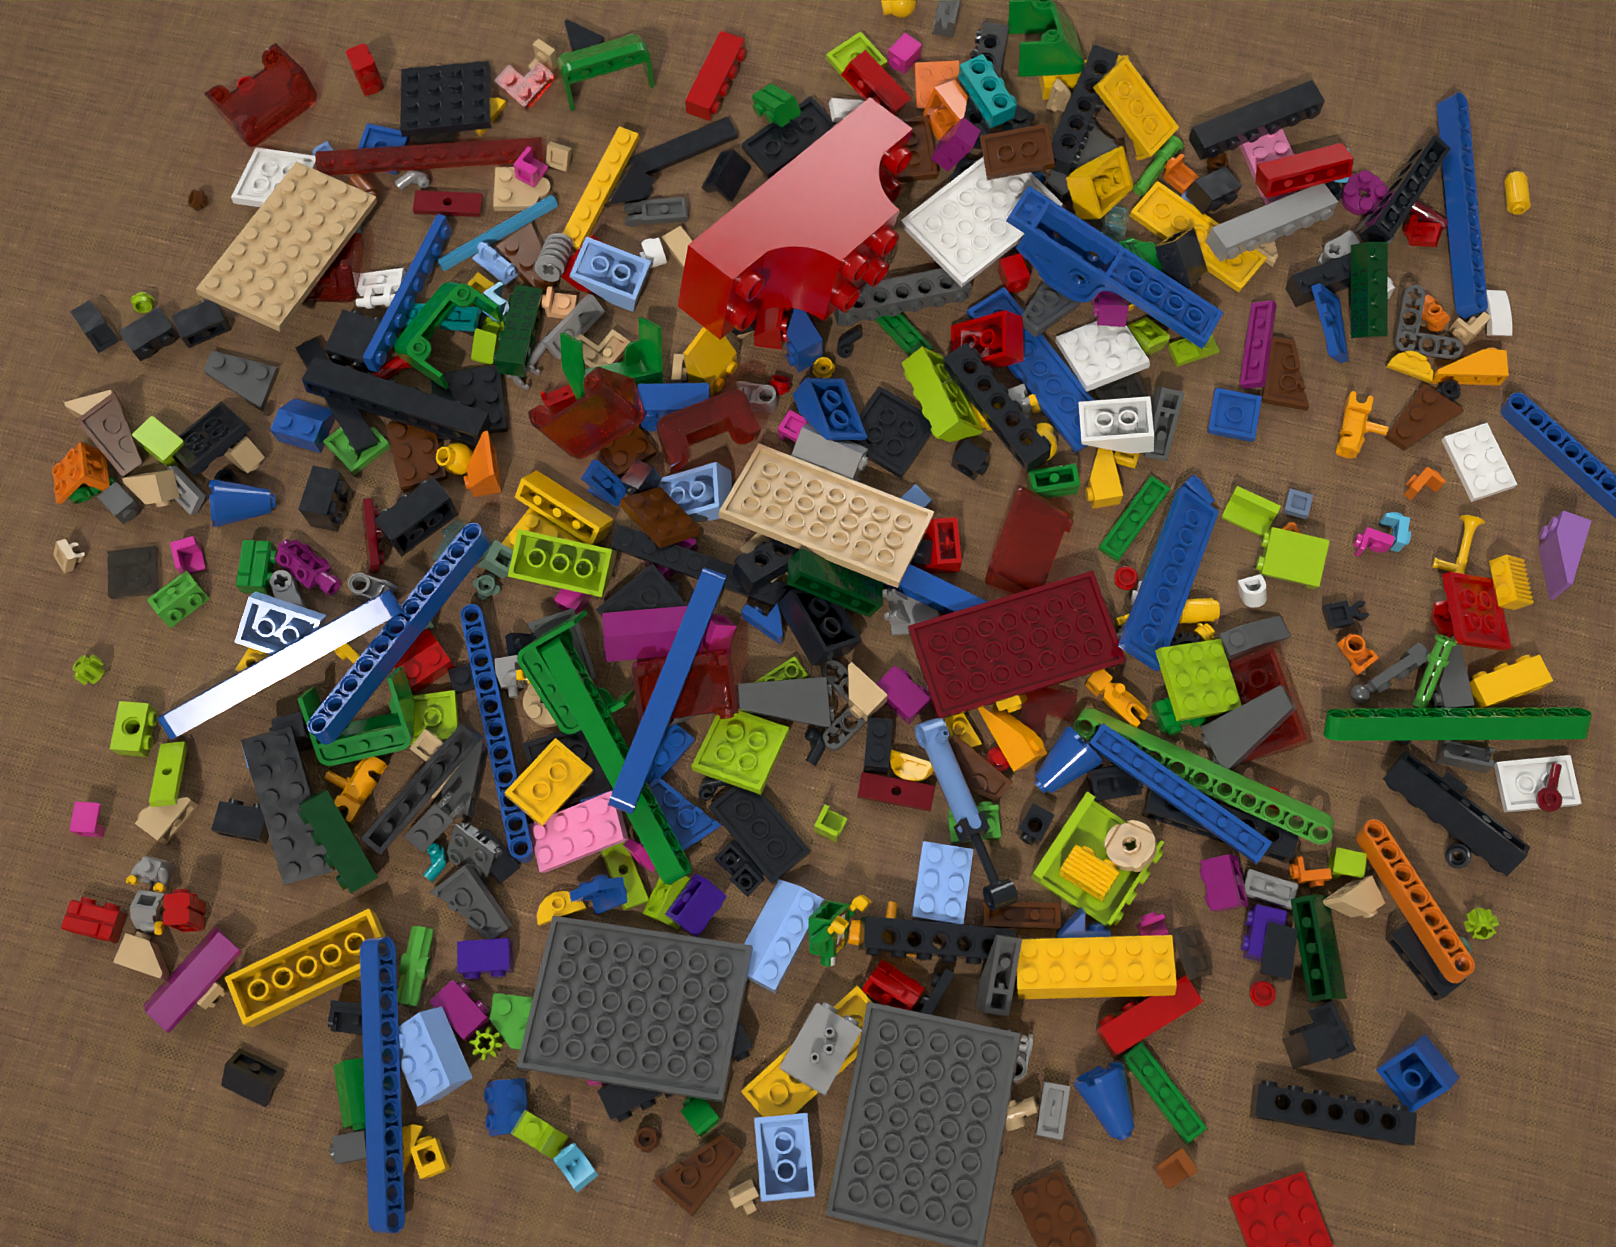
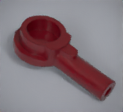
[1536,763,1562,812]

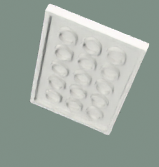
[900,157,1063,288]

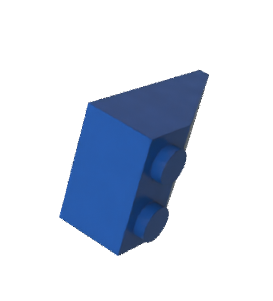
[792,378,867,440]

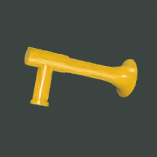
[1432,515,1485,574]

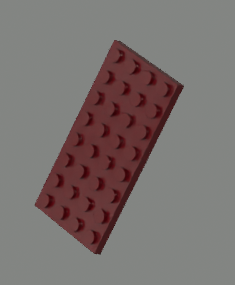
[907,570,1126,719]

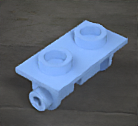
[472,242,518,286]

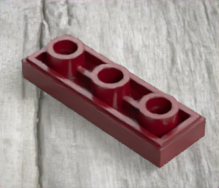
[413,190,484,217]
[361,498,384,574]
[857,772,935,812]

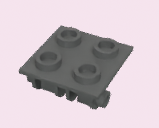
[446,822,503,884]

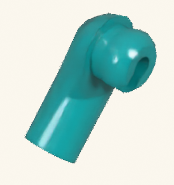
[423,843,447,882]

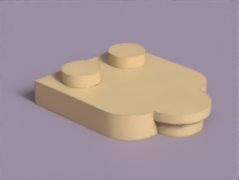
[493,167,551,211]

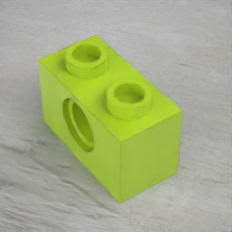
[110,701,158,757]

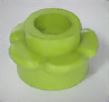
[131,292,154,313]

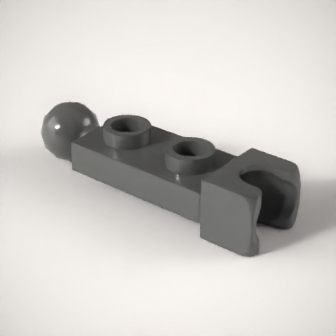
[1350,642,1429,704]

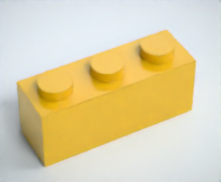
[1469,654,1553,708]

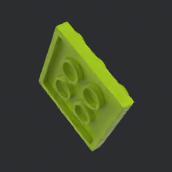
[1155,639,1242,721]
[691,704,790,795]

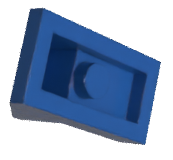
[581,460,626,507]
[741,603,783,645]
[1056,907,1111,938]

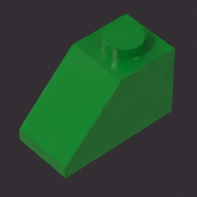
[680,1097,722,1138]

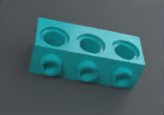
[958,54,1017,128]

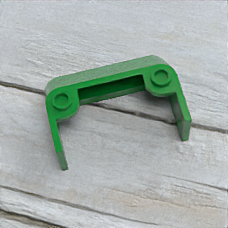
[1008,0,1084,77]
[557,34,655,111]
[394,282,503,390]
[560,317,663,409]
[517,610,636,734]
[298,666,415,766]

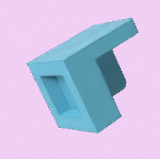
[480,282,509,322]

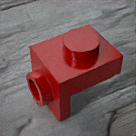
[1404,214,1443,247]
[1430,600,1453,638]

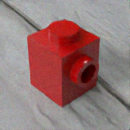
[997,253,1031,293]

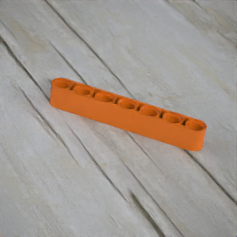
[1356,819,1475,983]

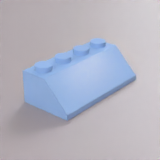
[744,879,824,994]

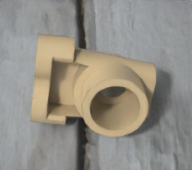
[1006,1096,1039,1131]

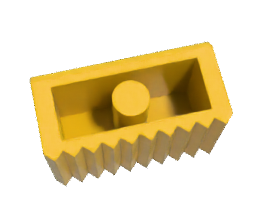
[1489,554,1534,610]
[1059,845,1120,902]

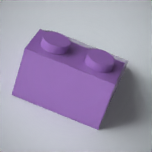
[1538,510,1591,600]

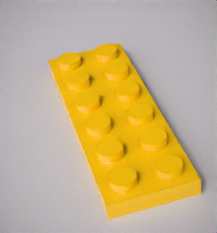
[1129,181,1268,293]
[741,986,872,1117]

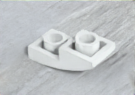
[1482,290,1512,336]

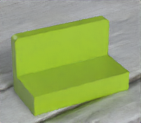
[132,416,185,468]
[1221,486,1281,537]
[642,876,691,929]

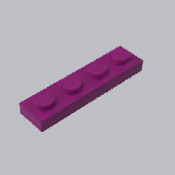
[1240,300,1277,389]

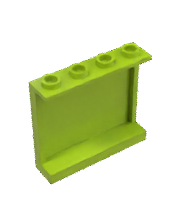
[1030,792,1164,928]

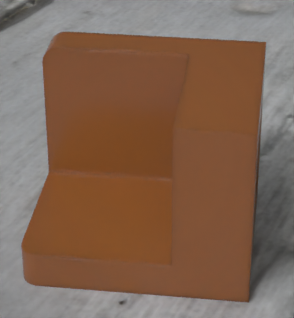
[1153,1148,1199,1189]

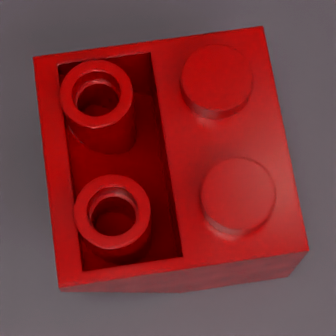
[754,307,792,350]
[913,517,962,574]

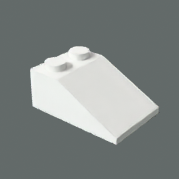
[1078,396,1154,454]

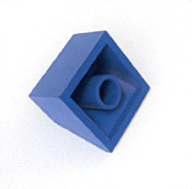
[785,309,823,373]
[270,398,335,453]
[1376,1034,1459,1112]

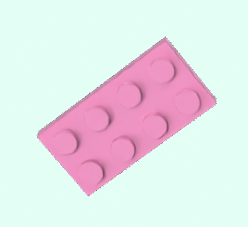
[1240,129,1309,205]
[529,791,629,873]

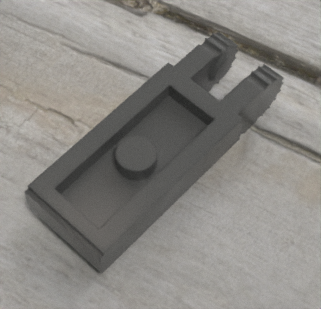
[624,197,688,227]
[403,791,466,853]

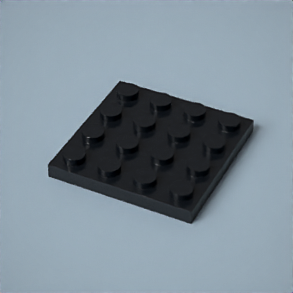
[400,61,491,137]

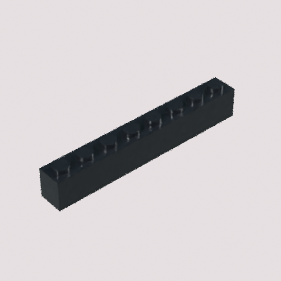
[302,357,491,446]

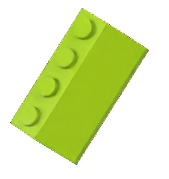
[902,346,983,443]
[508,529,617,597]

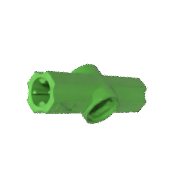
[397,926,435,1007]

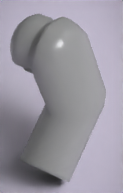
[395,170,430,190]

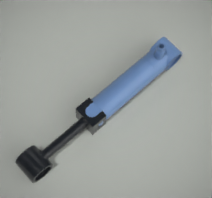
[915,718,1018,911]

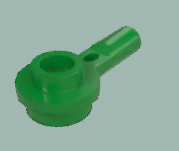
[68,477,115,504]

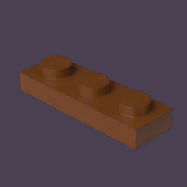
[983,901,1061,930]

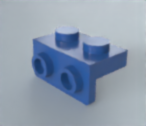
[569,875,627,915]
[484,1078,527,1137]

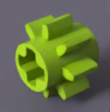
[72,654,105,686]
[1463,908,1499,939]
[470,1027,504,1061]

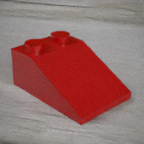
[951,310,1024,370]

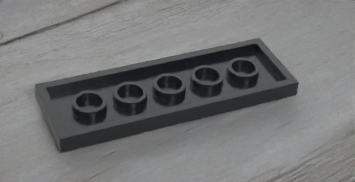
[241,725,335,885]

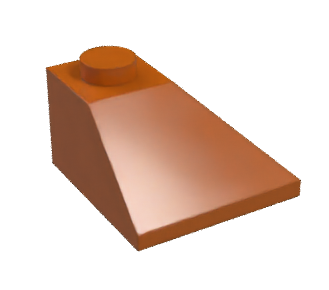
[922,80,968,140]
[464,431,502,497]

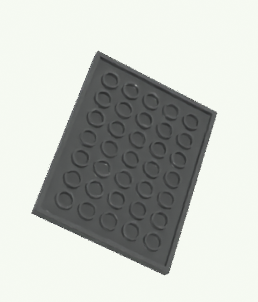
[517,916,753,1103]
[826,1002,1022,1247]

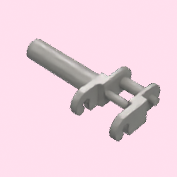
[507,335,547,391]

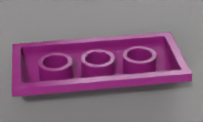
[602,606,704,662]
[143,926,242,1033]

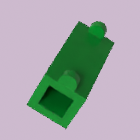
[333,1058,366,1132]

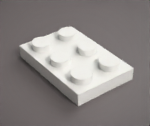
[1441,423,1517,502]
[1494,755,1581,813]

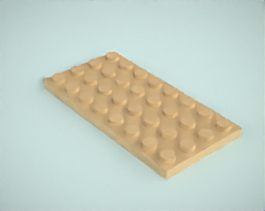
[196,161,377,332]
[718,443,934,588]

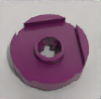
[1341,170,1388,216]

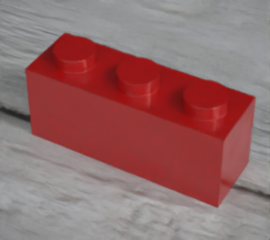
[841,50,911,116]

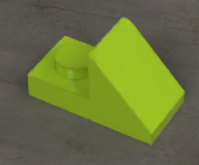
[471,317,504,366]
[1127,317,1170,356]
[1167,334,1220,367]
[511,1110,569,1159]

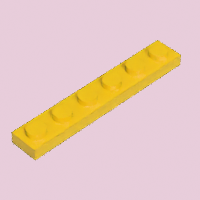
[562,126,640,250]

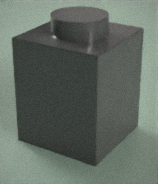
[98,482,141,524]
[330,1131,367,1165]

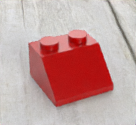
[394,629,455,695]

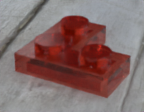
[494,62,556,110]
[1019,687,1077,737]

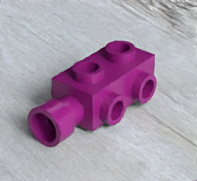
[275,539,342,596]

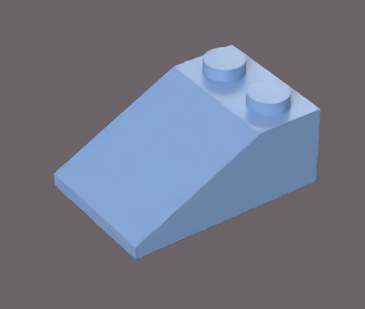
[570,237,651,312]
[657,462,732,522]
[754,1113,815,1202]

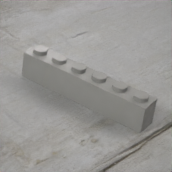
[1205,184,1338,262]

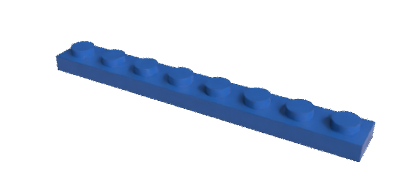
[362,214,451,373]
[1088,723,1272,864]

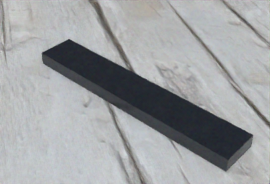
[615,117,738,186]
[295,338,378,454]

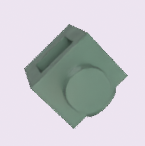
[477,540,513,579]

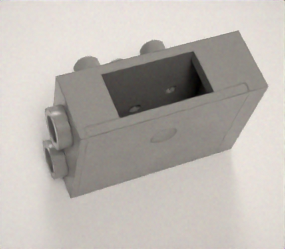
[791,422,868,482]
[779,1002,862,1096]

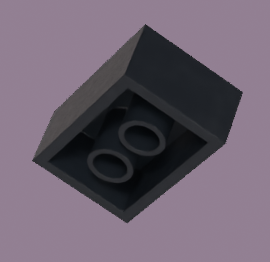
[374,477,459,557]
[777,588,862,666]

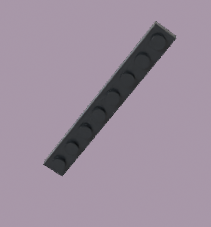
[610,524,795,607]

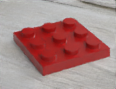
[1442,572,1512,651]
[1228,1171,1333,1247]

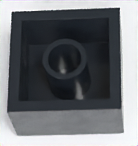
[298,466,353,532]

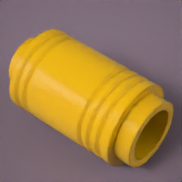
[1504,171,1531,215]
[1178,598,1220,624]

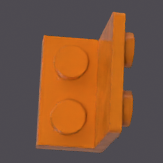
[913,60,960,108]
[52,441,110,504]

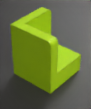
[814,804,847,843]
[1328,847,1367,879]

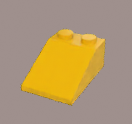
[1066,146,1133,220]
[684,327,738,397]

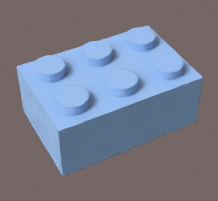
[235,592,327,666]
[911,841,973,925]
[398,1006,473,1106]

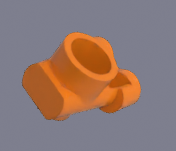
[1410,295,1450,332]
[1337,633,1380,675]

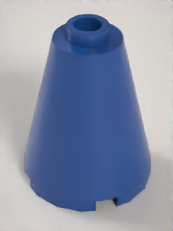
[209,480,276,527]
[1034,726,1103,794]
[1073,1062,1135,1140]

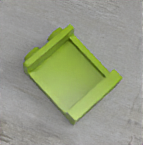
[1255,527,1330,590]

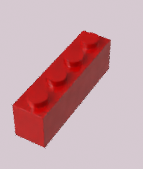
[685,30,747,122]
[1255,143,1354,198]
[1095,975,1203,1057]

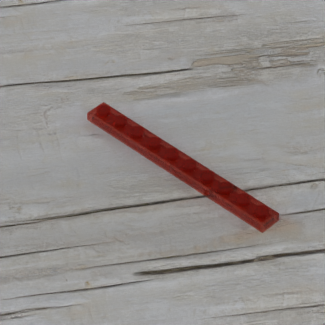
[315,137,543,175]

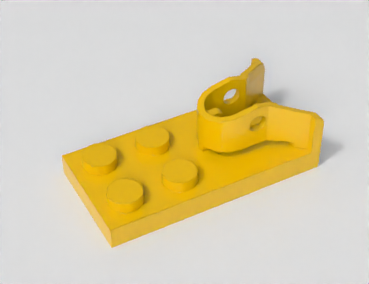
[1093,57,1179,160]

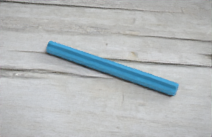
[438,195,558,271]

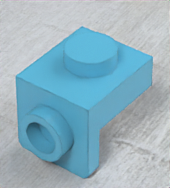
[1379,512,1411,552]
[553,1143,598,1192]

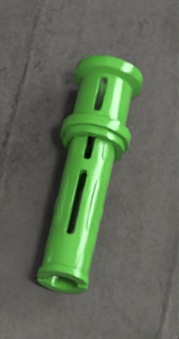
[1132,135,1184,196]
[1412,634,1458,708]

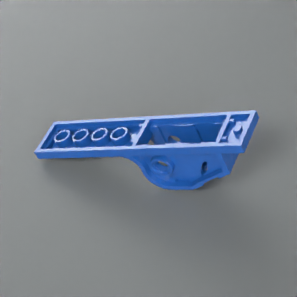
[1006,186,1223,349]

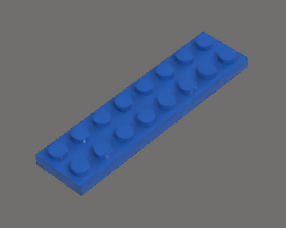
[967,287,1094,454]
[1118,486,1219,671]

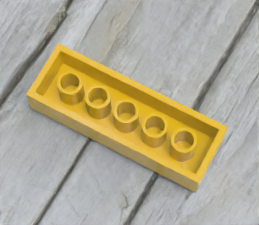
[225,909,386,1028]
[1017,935,1177,999]

